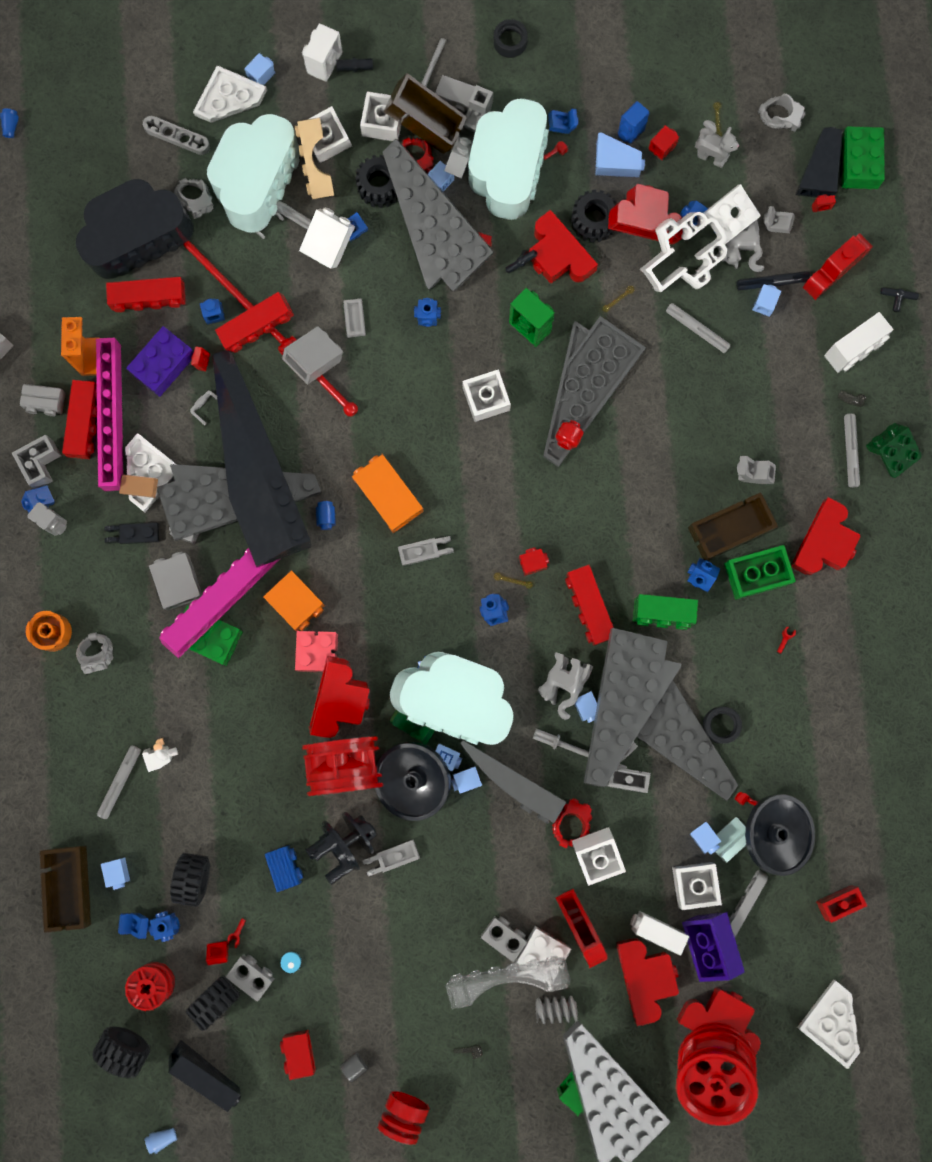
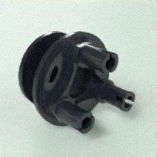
[305,812,376,885]

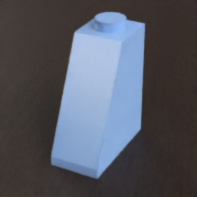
[595,133,645,177]

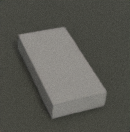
[343,298,366,338]

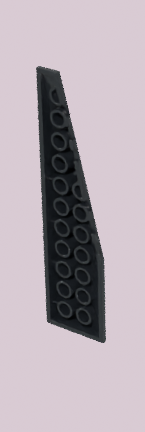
[212,350,311,567]

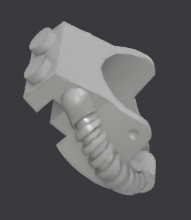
[758,94,805,131]
[174,178,213,218]
[76,632,113,674]

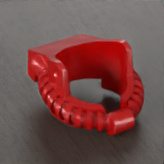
[402,137,434,174]
[552,798,592,848]

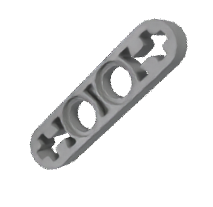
[143,116,210,155]
[729,870,768,938]

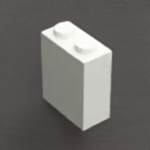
[299,207,355,269]
[630,911,689,955]

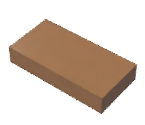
[119,475,158,498]

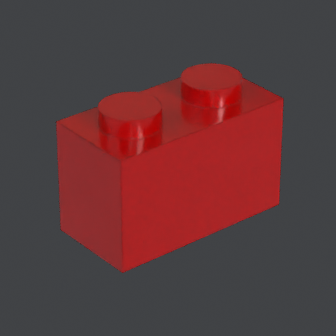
[816,885,867,923]
[280,1030,316,1080]

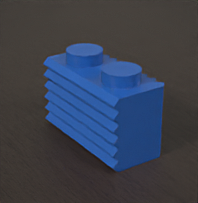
[618,101,649,143]
[264,845,303,892]

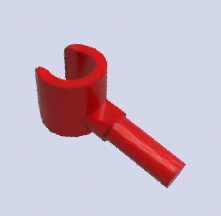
[544,141,568,160]
[777,626,796,654]
[734,792,758,806]
[228,918,246,948]

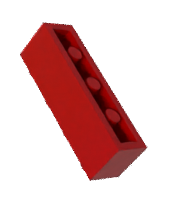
[106,277,186,312]
[215,292,294,352]
[62,380,97,459]
[565,565,613,646]

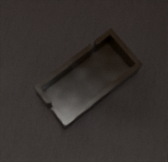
[383,73,467,154]
[688,492,778,561]
[40,845,91,933]

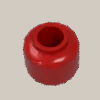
[555,420,584,450]

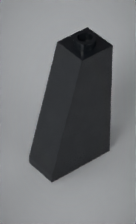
[796,127,842,198]
[168,1040,241,1112]

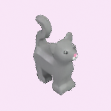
[695,120,739,168]
[722,219,764,272]
[538,652,593,720]

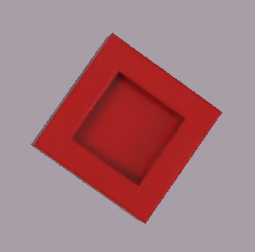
[812,195,836,212]
[191,347,210,371]
[206,941,229,965]

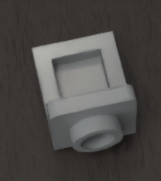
[764,206,795,233]

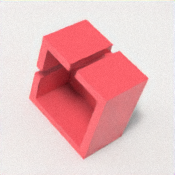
[295,631,338,672]

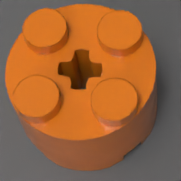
[26,611,72,652]

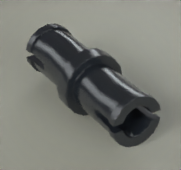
[336,57,373,73]

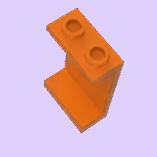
[61,317,100,376]
[352,454,424,533]

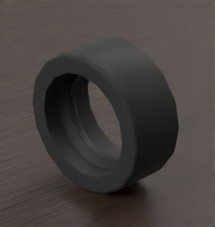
[493,19,528,58]
[703,707,742,744]

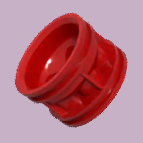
[302,737,383,796]
[676,1025,758,1126]

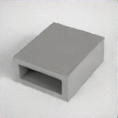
[282,326,343,385]
[149,552,203,611]

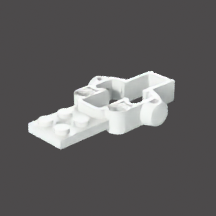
[640,185,761,292]

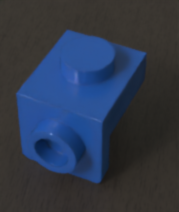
[548,109,578,134]
[21,485,55,513]
[118,913,149,939]

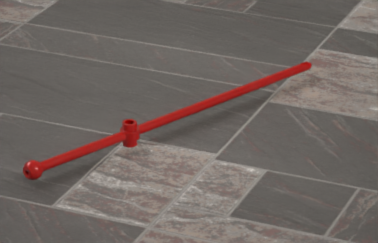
[183,241,358,417]

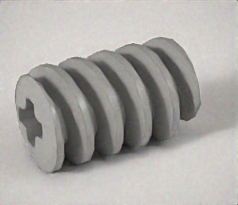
[536,995,578,1024]

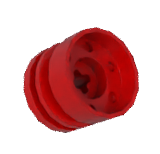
[125,962,175,1011]
[377,1091,430,1145]

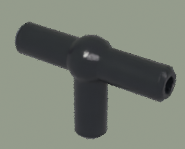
[505,250,537,274]
[880,287,919,313]

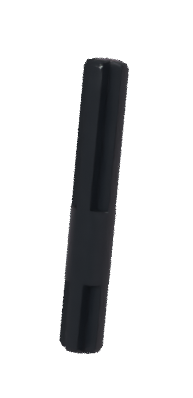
[736,271,810,291]

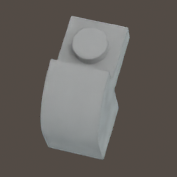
[463,85,493,132]
[737,456,776,484]

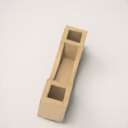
[295,117,334,199]

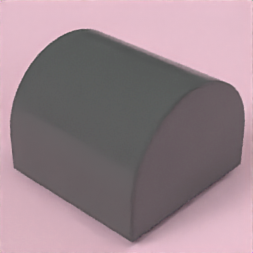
[340,1052,369,1083]

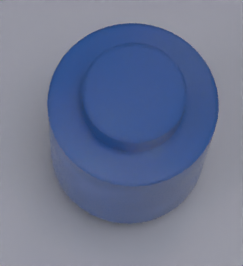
[316,501,336,530]

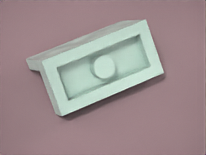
[715,817,746,862]

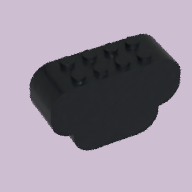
[76,179,194,279]

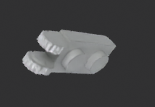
[398,536,454,566]
[362,839,420,876]

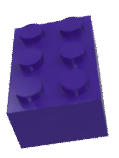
[126,326,194,397]
[682,912,745,982]

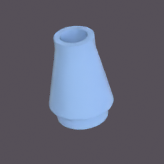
[145,1128,177,1154]

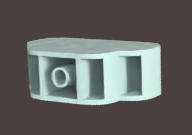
[468,99,549,220]
[207,114,300,232]
[390,652,513,745]

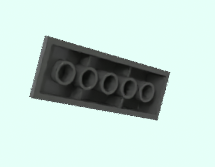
[461,740,566,824]

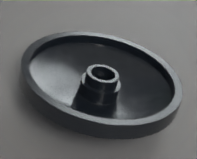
[375,742,451,821]
[745,794,815,876]

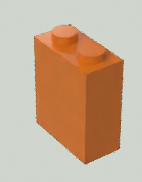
[264,570,325,631]

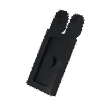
[105,523,159,544]

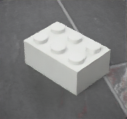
[824,312,893,373]

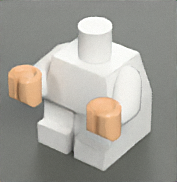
[142,738,178,772]

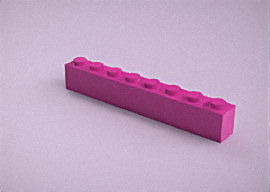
[96,338,123,491]
[159,548,280,659]

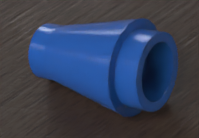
[0,109,19,138]

